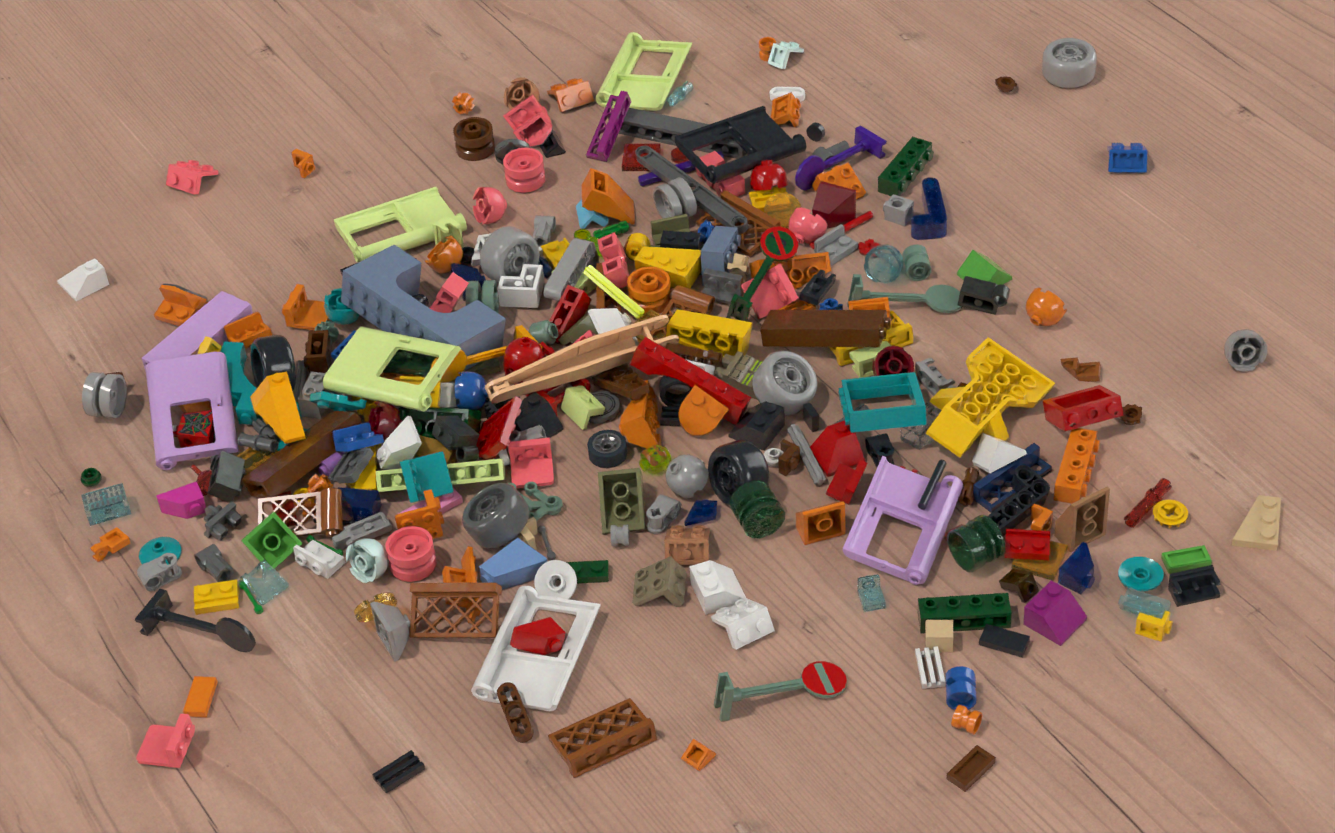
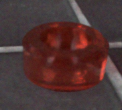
[671,148,689,164]

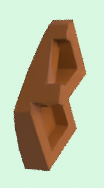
[1061,357,1101,382]

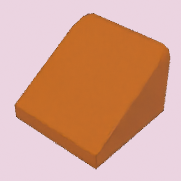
[681,739,717,771]

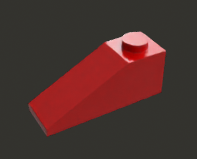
[549,285,592,344]

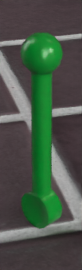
[306,535,344,556]
[239,581,263,614]

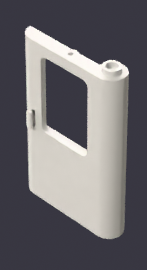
[471,586,601,711]

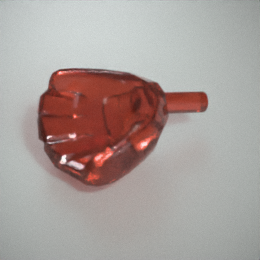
[190,464,212,496]

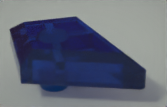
[684,499,717,526]

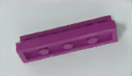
[586,91,631,162]

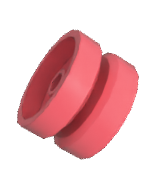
[503,147,546,193]
[385,526,437,582]

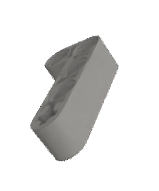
[544,238,599,301]

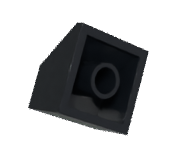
[660,230,705,250]
[514,392,563,438]
[728,401,785,451]

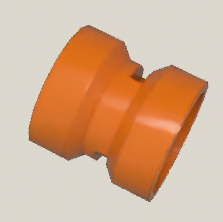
[759,37,776,61]
[951,705,982,735]

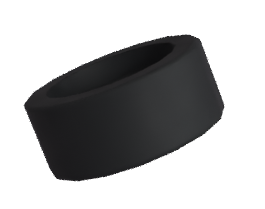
[659,375,692,407]

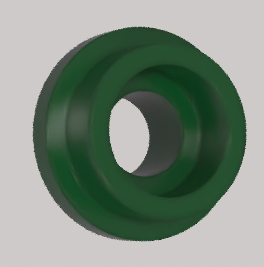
[81,468,102,487]

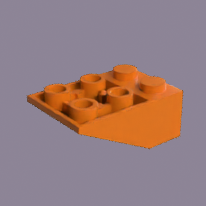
[582,168,635,225]

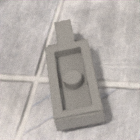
[332,512,392,550]

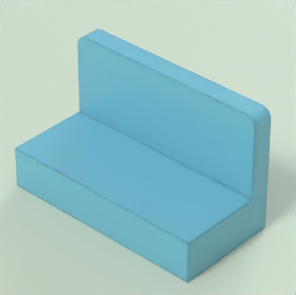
[576,199,609,229]

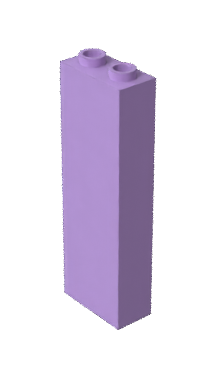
[142,291,253,372]

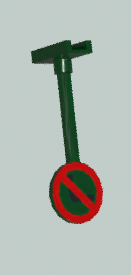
[726,226,799,322]

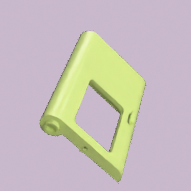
[596,32,692,111]
[334,187,467,262]
[323,327,461,412]

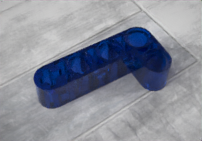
[911,177,947,240]

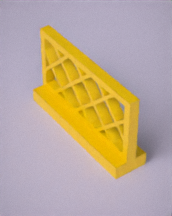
[829,310,914,366]

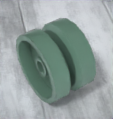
[466,280,499,313]

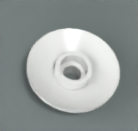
[534,560,577,599]

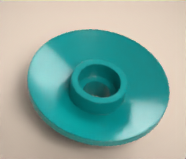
[139,537,182,565]
[1118,556,1164,592]

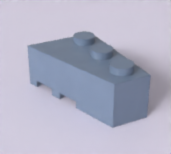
[701,226,741,286]

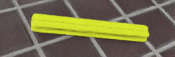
[583,265,645,319]

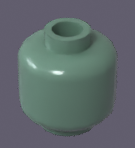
[529,320,558,346]

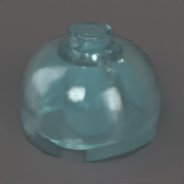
[864,244,904,284]

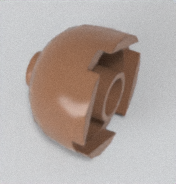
[503,77,540,110]

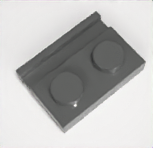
[328,448,374,484]

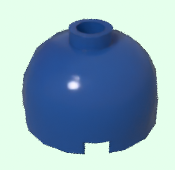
[454,371,489,410]

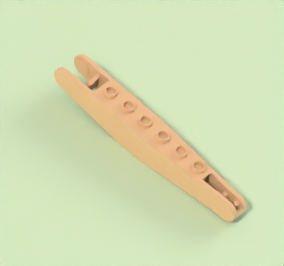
[485,315,679,403]

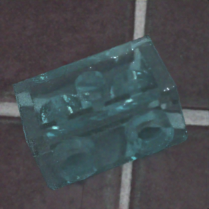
[1118,588,1171,619]

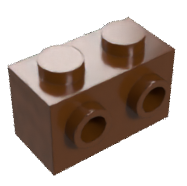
[304,330,332,375]

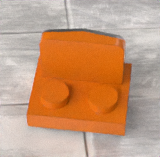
[154,283,208,326]

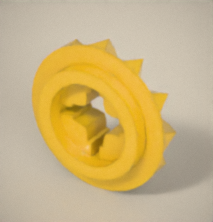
[1152,500,1188,528]

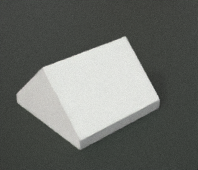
[972,433,1027,473]

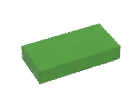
[1161,545,1212,574]

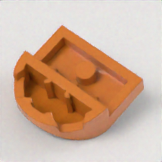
[678,385,728,436]

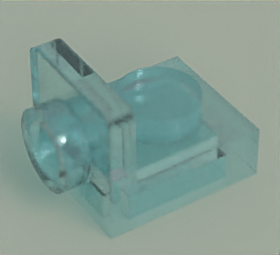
[857,574,886,612]

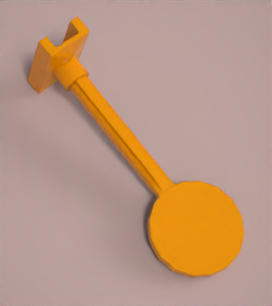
[430,325,543,383]

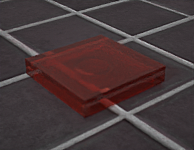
[622,143,661,171]

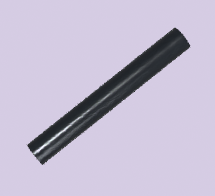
[918,460,947,510]

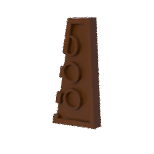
[592,363,650,400]

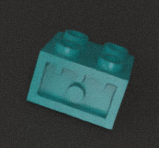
[400,451,454,503]

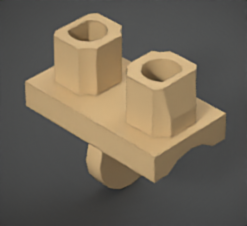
[727,253,751,283]

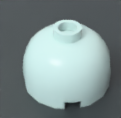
[346,538,389,583]

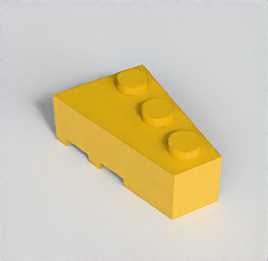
[634,246,702,288]

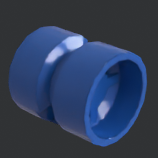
[945,666,977,710]

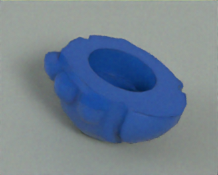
[697,220,715,244]

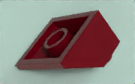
[812,181,856,228]

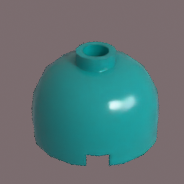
[324,288,361,325]

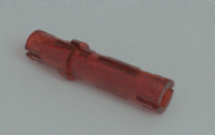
[1124,478,1172,528]

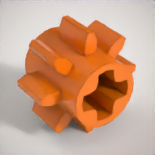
[452,92,475,115]
[307,474,333,499]

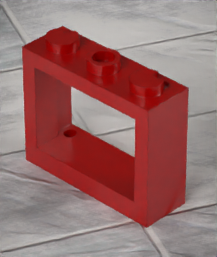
[1042,385,1124,431]

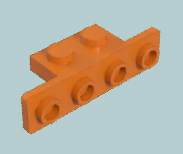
[442,546,482,623]

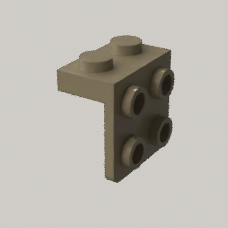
[632,556,687,607]

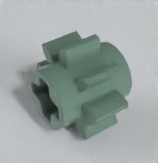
[314,320,339,344]

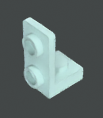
[768,41,804,69]

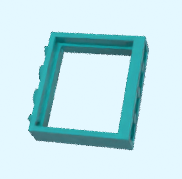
[838,372,927,433]

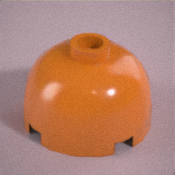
[425,235,463,273]
[1025,288,1067,326]

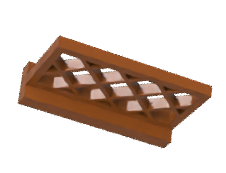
[696,190,781,258]
[409,583,502,638]
[548,698,657,778]

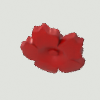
[858,238,881,256]

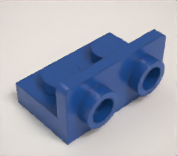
[333,423,384,452]

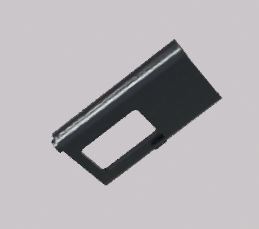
[674,106,806,184]

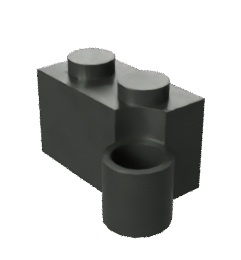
[957,276,1010,315]
[432,416,479,462]
[207,451,246,502]

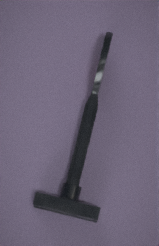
[135,589,256,652]

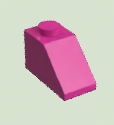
[156,482,206,519]

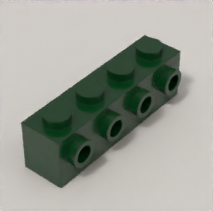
[878,136,934,196]
[918,593,1012,634]

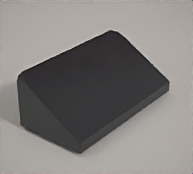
[539,129,566,158]

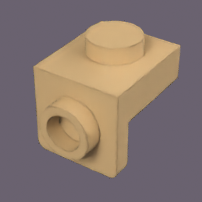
[517,517,538,551]

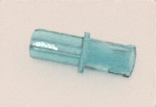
[667,81,693,106]

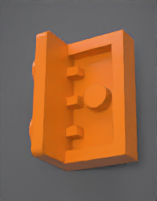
[224,312,272,349]

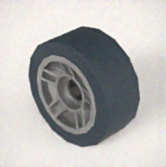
[587,430,628,468]

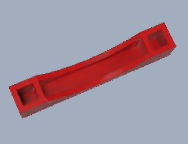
[630,337,752,425]

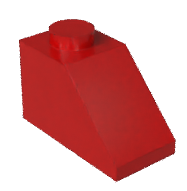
[510,617,566,655]

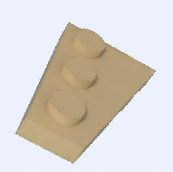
[1232,495,1281,551]

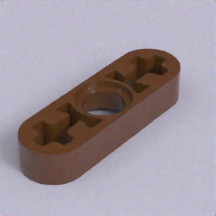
[497,682,534,743]

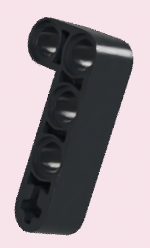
[983,465,1050,541]

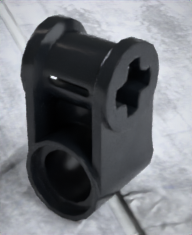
[865,433,895,468]

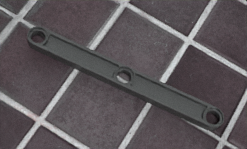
[635,146,748,234]

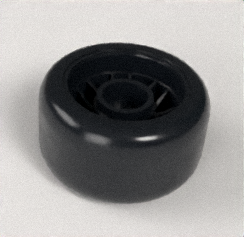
[250,335,296,391]
[708,440,770,507]

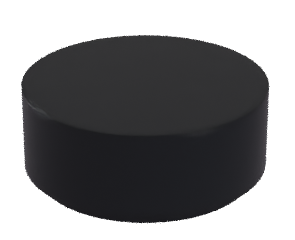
[806,122,825,142]

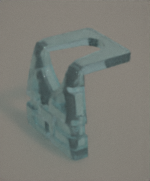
[238,560,289,605]

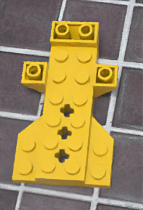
[926,337,1055,457]

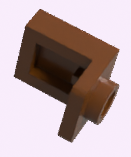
[778,439,800,476]

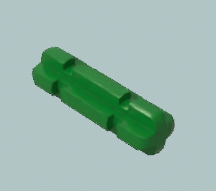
[593,221,629,242]

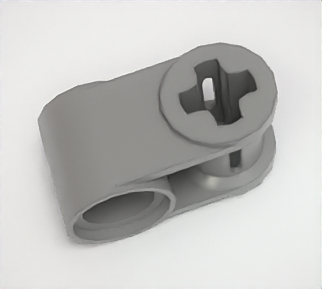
[646,494,682,534]
[137,553,182,591]

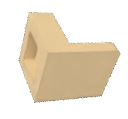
[925,620,953,652]

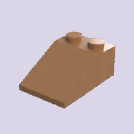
[1054,487,1110,552]

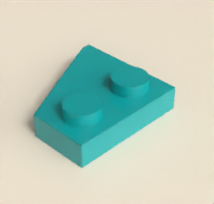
[309,391,366,412]

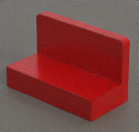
[826,460,868,505]

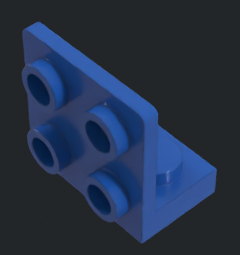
[1107,143,1148,172]

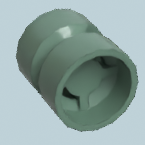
[902,244,932,281]

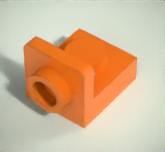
[1031,504,1053,531]

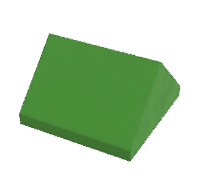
[957,250,1012,285]
[241,511,303,572]

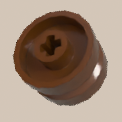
[453,117,495,161]

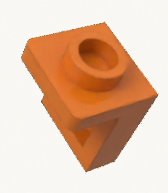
[291,149,315,178]

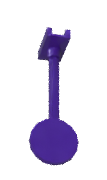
[795,125,887,190]

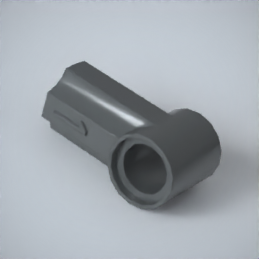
[812,140,850,170]
[194,544,234,582]

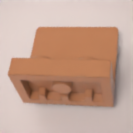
[664,525,710,565]

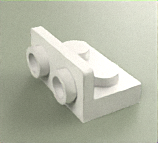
[293,540,345,579]

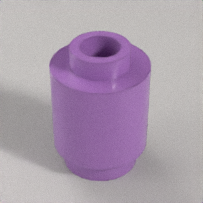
[318,452,344,477]

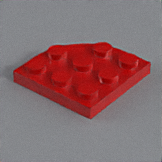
[477,396,522,460]

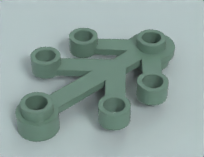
[508,482,563,522]

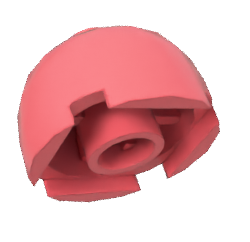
[473,187,507,224]
[789,207,828,244]

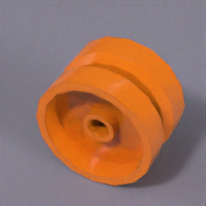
[627,267,671,315]

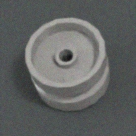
[653,177,697,219]
[82,372,127,418]

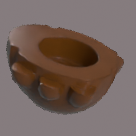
[995,76,1017,93]
[1119,404,1142,425]

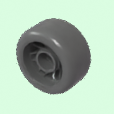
[462,483,530,548]

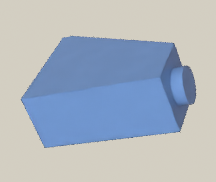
[479,538,548,590]

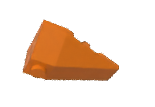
[749,252,831,290]
[619,380,661,452]

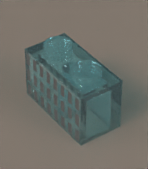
[81,483,131,526]

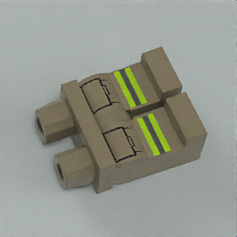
[714,351,763,400]

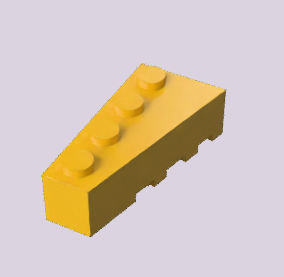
[666,309,752,360]

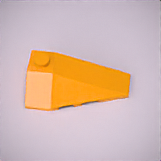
[250,371,306,444]

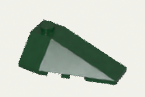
[399,406,481,440]

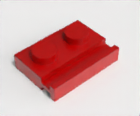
[1004,529,1050,561]

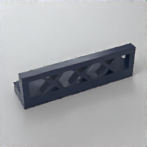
[973,443,1052,513]

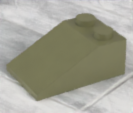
[598,468,645,534]

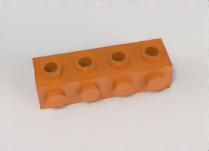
[1054,428,1100,504]

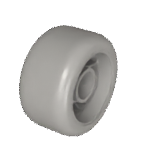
[1042,38,1097,88]
[480,226,539,284]
[752,351,817,416]

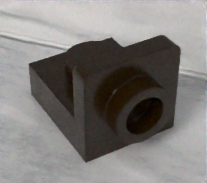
[999,569,1039,603]

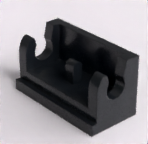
[1168,565,1221,607]

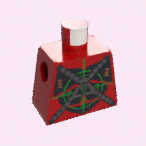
[172,410,216,448]

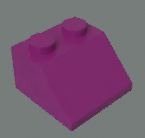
[1023,580,1087,646]

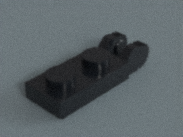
[799,269,836,305]

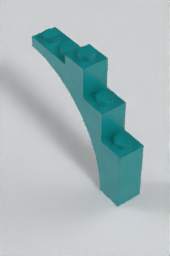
[220,341,302,425]

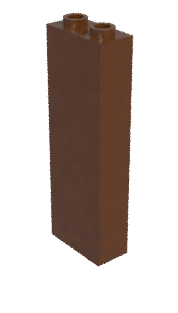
[760,310,891,347]
[242,410,362,498]

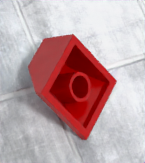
[810,420,865,477]

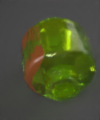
[639,444,671,475]

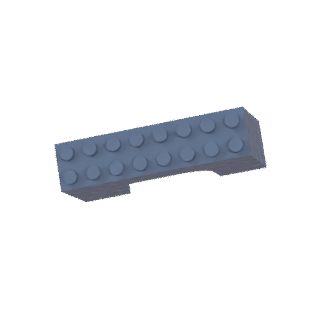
[341,245,506,372]

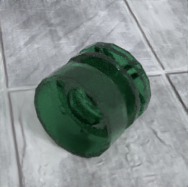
[729,481,785,539]
[947,515,1005,572]

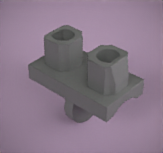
[203,501,242,541]

